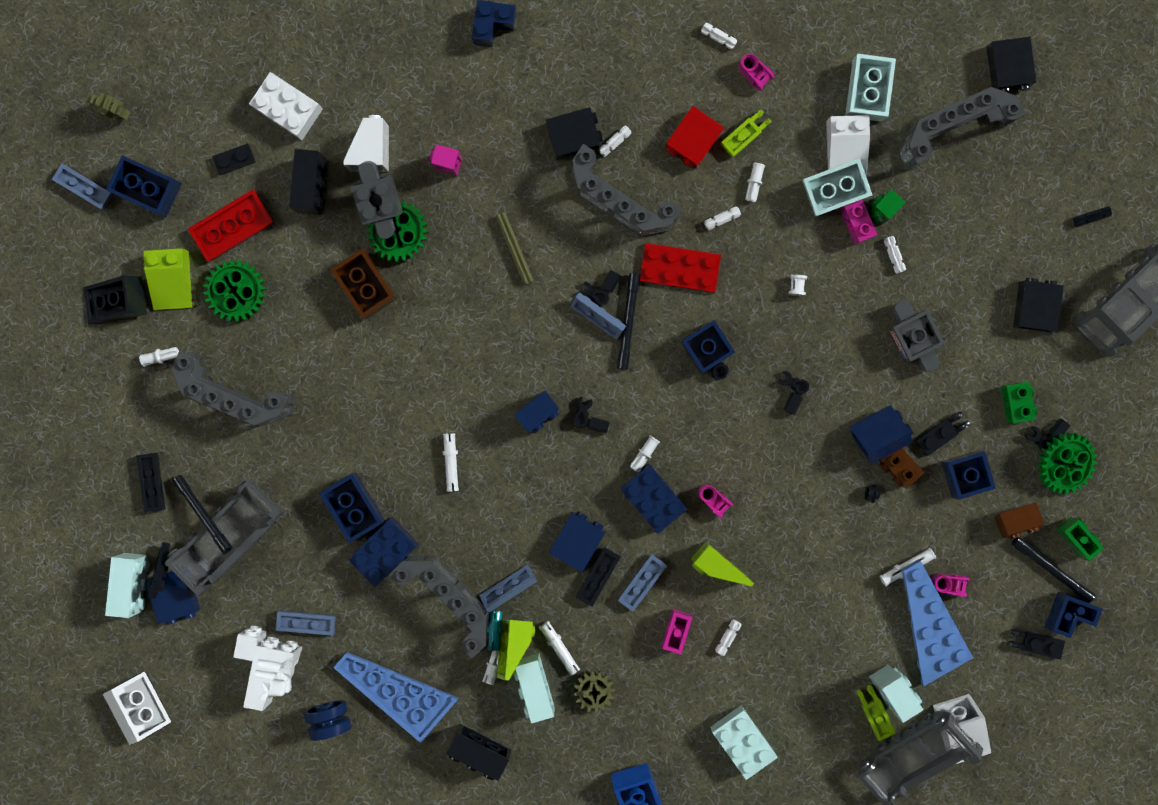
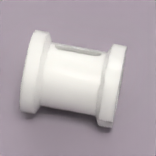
[788,275,807,296]

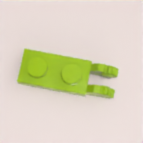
[720,110,772,158]
[856,684,896,741]

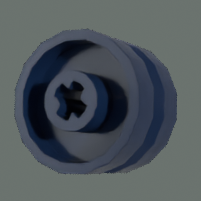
[303,700,352,741]

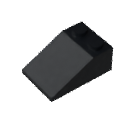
[83,275,147,325]

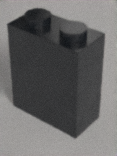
[986,36,1037,93]
[546,107,603,160]
[1013,278,1064,332]

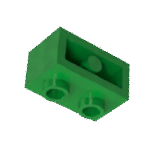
[868,189,906,225]
[1001,382,1037,424]
[1056,517,1104,561]

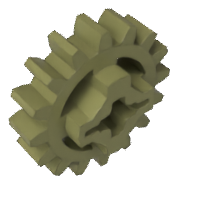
[86,93,131,121]
[574,670,615,713]

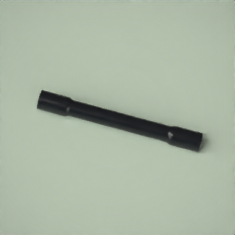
[617,273,640,370]
[172,475,233,554]
[1011,537,1095,603]

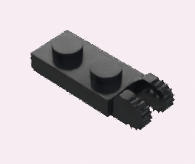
[915,411,970,456]
[1008,629,1065,660]

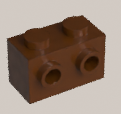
[879,448,924,488]
[994,503,1045,540]

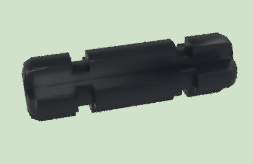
[1073,206,1112,227]

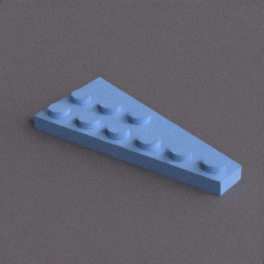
[902,559,973,687]
[334,652,459,743]

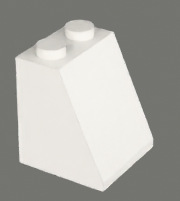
[344,115,389,172]
[933,694,991,765]

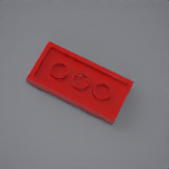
[188,189,274,262]
[640,243,721,293]

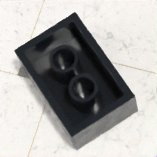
[289,149,328,215]
[446,724,511,781]

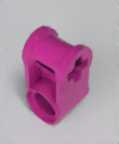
[738,54,775,91]
[698,484,734,519]
[930,573,970,597]

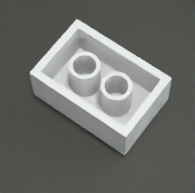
[249,72,323,140]

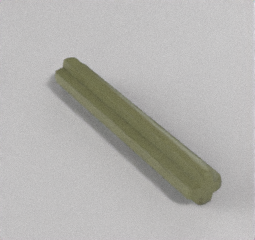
[496,213,533,285]

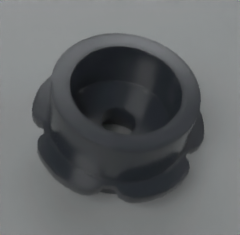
[710,362,729,380]
[865,484,880,503]

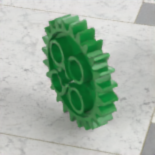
[366,200,429,263]
[203,259,267,322]
[1037,432,1098,495]

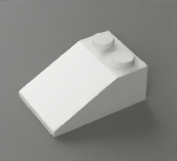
[826,115,870,177]

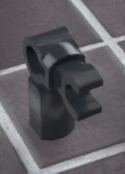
[579,270,621,306]
[778,371,809,415]
[573,397,610,434]
[1024,418,1070,451]

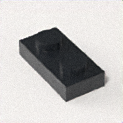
[212,143,256,175]

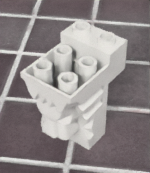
[233,626,302,711]

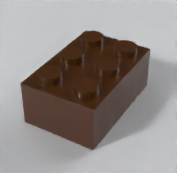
[330,248,397,320]

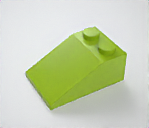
[143,248,192,310]
[691,542,754,586]
[497,619,535,680]

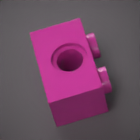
[429,145,462,176]
[840,199,877,245]
[661,608,693,655]

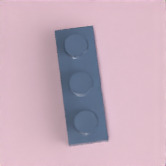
[52,163,113,210]
[570,292,626,340]
[618,553,667,612]
[479,565,537,612]
[276,610,336,636]

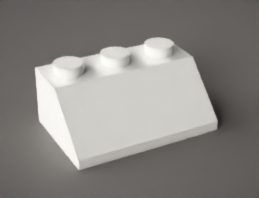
[103,672,171,745]

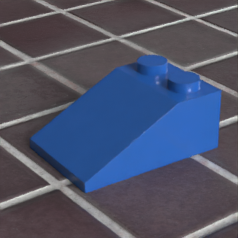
[611,763,662,805]

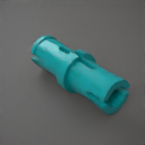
[487,611,503,651]

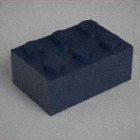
[106,155,182,218]
[620,464,687,534]
[319,472,385,543]
[348,517,419,587]

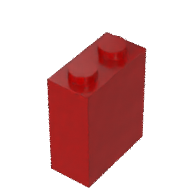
[665,106,724,169]

